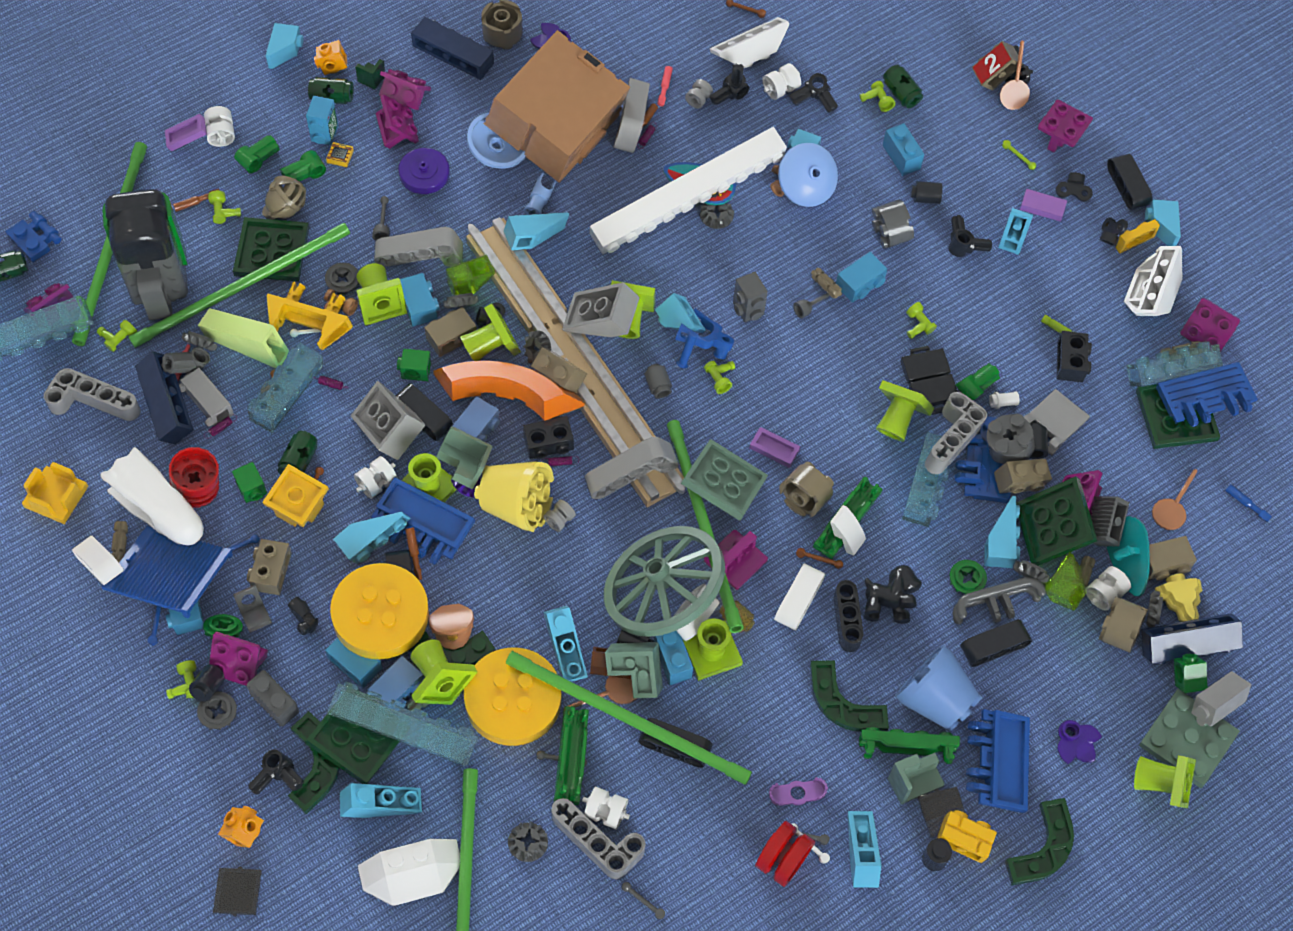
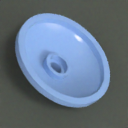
[467,113,526,169]
[778,143,838,207]

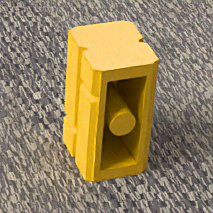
[936,810,997,863]

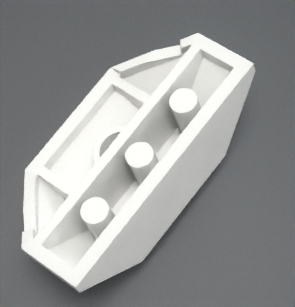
[710,17,789,68]
[1124,246,1182,316]
[358,839,460,906]

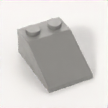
[562,282,640,337]
[351,381,425,460]

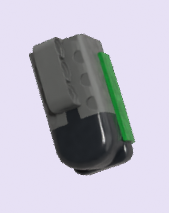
[102,189,188,320]

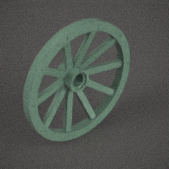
[604,526,725,637]

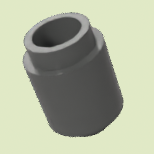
[644,364,672,399]

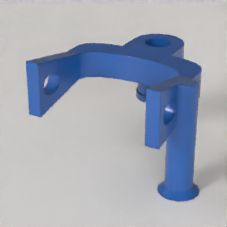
[675,308,734,368]

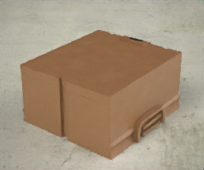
[483,30,630,183]

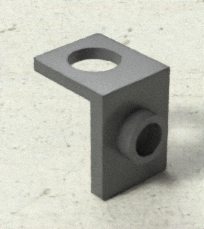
[233,585,272,633]

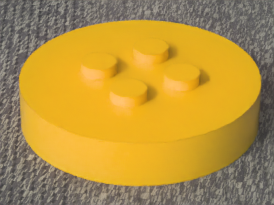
[330,563,429,659]
[464,647,562,746]

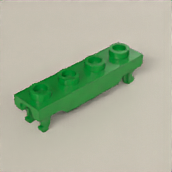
[813,477,883,559]
[554,706,589,806]
[859,727,960,764]

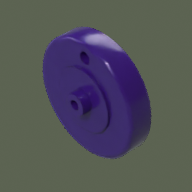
[398,148,450,194]

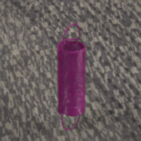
[637,122,657,149]
[313,375,347,390]
[204,414,237,439]
[541,456,579,466]

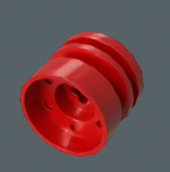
[169,447,219,508]

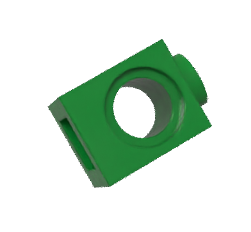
[397,349,431,382]
[232,462,267,503]
[1174,654,1208,693]

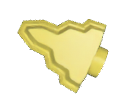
[1155,573,1203,622]

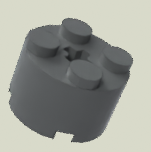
[872,199,914,249]
[987,413,1035,464]

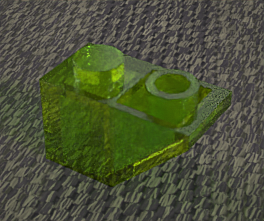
[446,254,495,296]
[1045,552,1087,611]

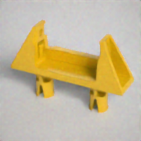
[267,282,353,350]

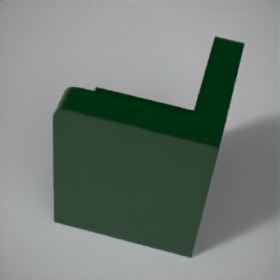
[355,59,385,90]

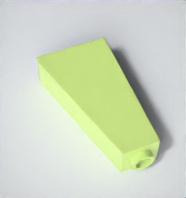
[198,308,290,369]

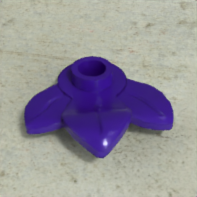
[530,23,571,49]
[1057,720,1102,764]

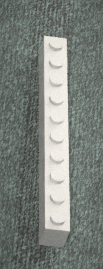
[590,127,787,254]

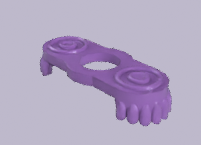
[769,777,828,806]

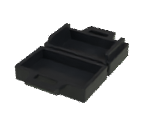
[900,346,958,415]

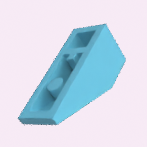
[998,208,1033,255]
[848,811,881,888]

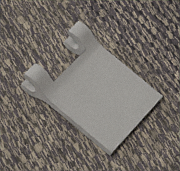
[1024,389,1090,455]

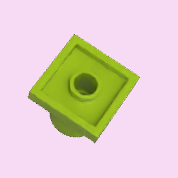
[356,263,407,326]
[611,280,655,339]
[460,304,521,361]
[875,380,934,442]
[401,453,457,503]
[682,618,743,681]
[410,639,478,705]
[1134,755,1196,808]

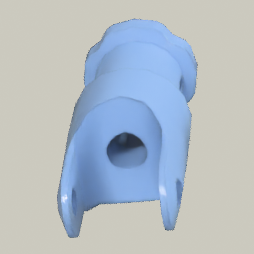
[523,173,556,215]

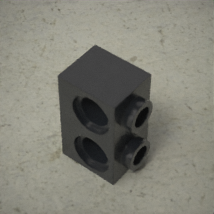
[1056,331,1092,383]
[523,416,574,459]

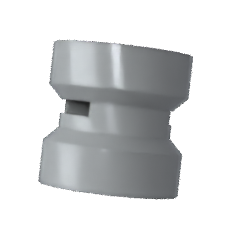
[685,79,713,109]
[543,499,576,532]

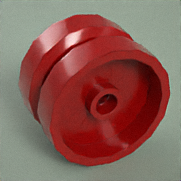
[755,820,816,887]

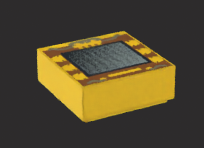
[326,142,354,167]

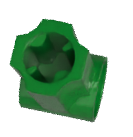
[234,135,280,174]
[280,150,327,181]
[956,363,1000,400]

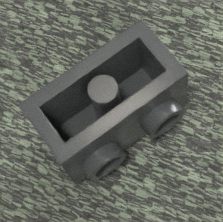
[733,271,768,322]

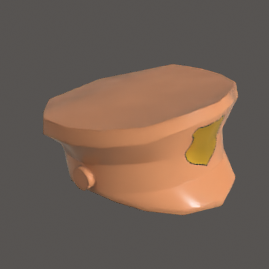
[429,604,474,650]

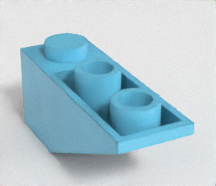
[504,212,569,250]
[984,496,1020,568]
[333,512,411,564]
[543,606,588,682]
[340,783,422,818]

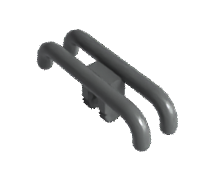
[952,577,1046,624]

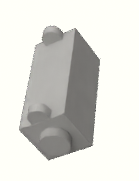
[179,368,234,427]
[1191,671,1252,727]

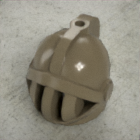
[262,176,306,220]

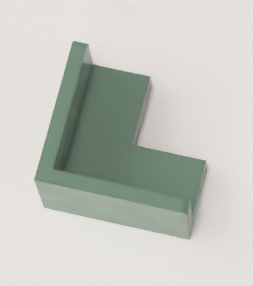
[436,426,493,489]
[605,642,663,698]
[888,753,944,805]

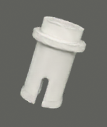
[989,391,1020,409]

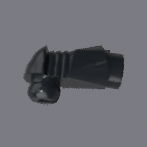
[288,596,319,635]

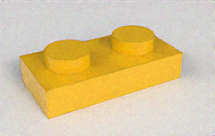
[1115,219,1160,254]

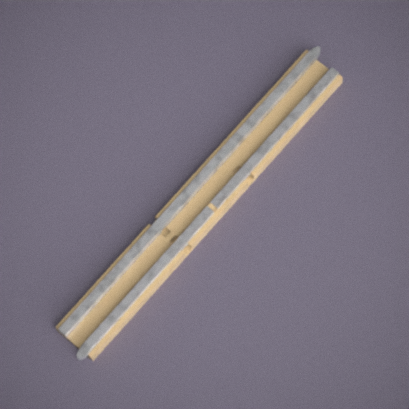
[466,217,685,508]

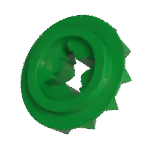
[949,560,987,594]
[203,614,243,639]

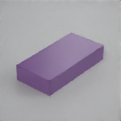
[165,114,207,151]
[1020,189,1067,222]
[749,427,800,468]

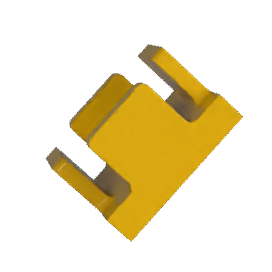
[22,462,89,525]
[263,464,329,527]

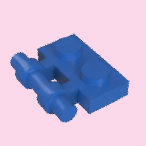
[5,211,62,263]

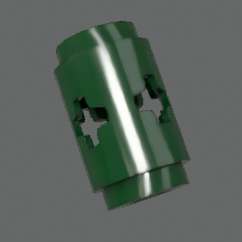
[883,65,923,108]
[308,77,354,104]
[0,250,28,282]
[277,431,318,475]

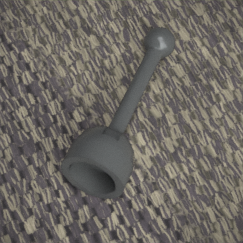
[372,196,390,241]
[793,293,830,319]

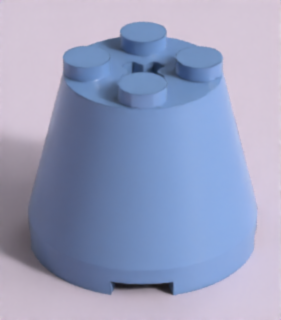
[895,645,983,732]

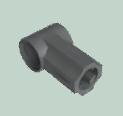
[162,347,210,374]

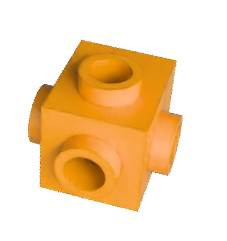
[314,40,347,75]
[218,806,264,848]

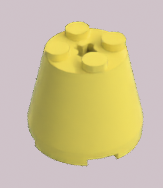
[474,461,554,532]

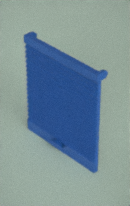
[101,526,233,618]

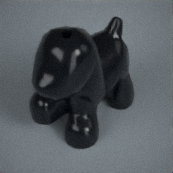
[864,565,922,624]

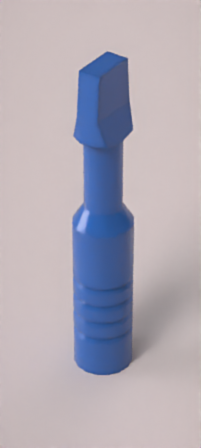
[1225,484,1272,522]

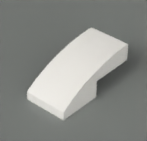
[830,505,866,556]

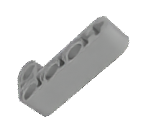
[613,78,650,153]
[374,227,463,267]
[44,368,141,421]
[925,392,987,474]
[585,437,679,499]
[551,798,646,880]

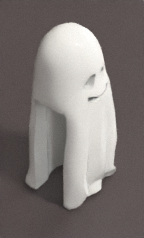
[100,447,204,545]

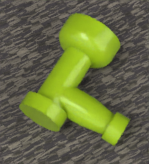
[859,81,895,112]
[208,190,241,224]
[906,302,937,339]
[97,319,137,352]
[704,361,735,394]
[166,660,197,699]

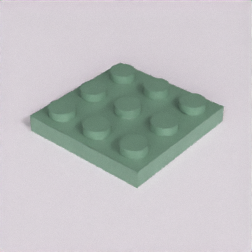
[681,439,768,521]
[1138,689,1240,789]

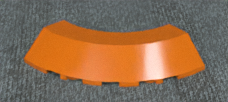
[433,361,585,421]

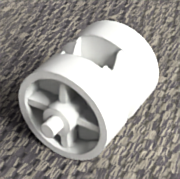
[762,63,801,100]
[204,106,235,147]
[354,456,398,499]
[1085,566,1131,611]
[582,787,630,830]

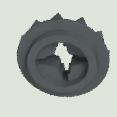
[700,203,734,229]
[325,263,358,294]
[443,293,478,309]
[523,330,551,363]
[181,331,218,351]
[1013,560,1050,584]
[1146,591,1163,628]
[197,692,237,730]
[508,821,548,862]

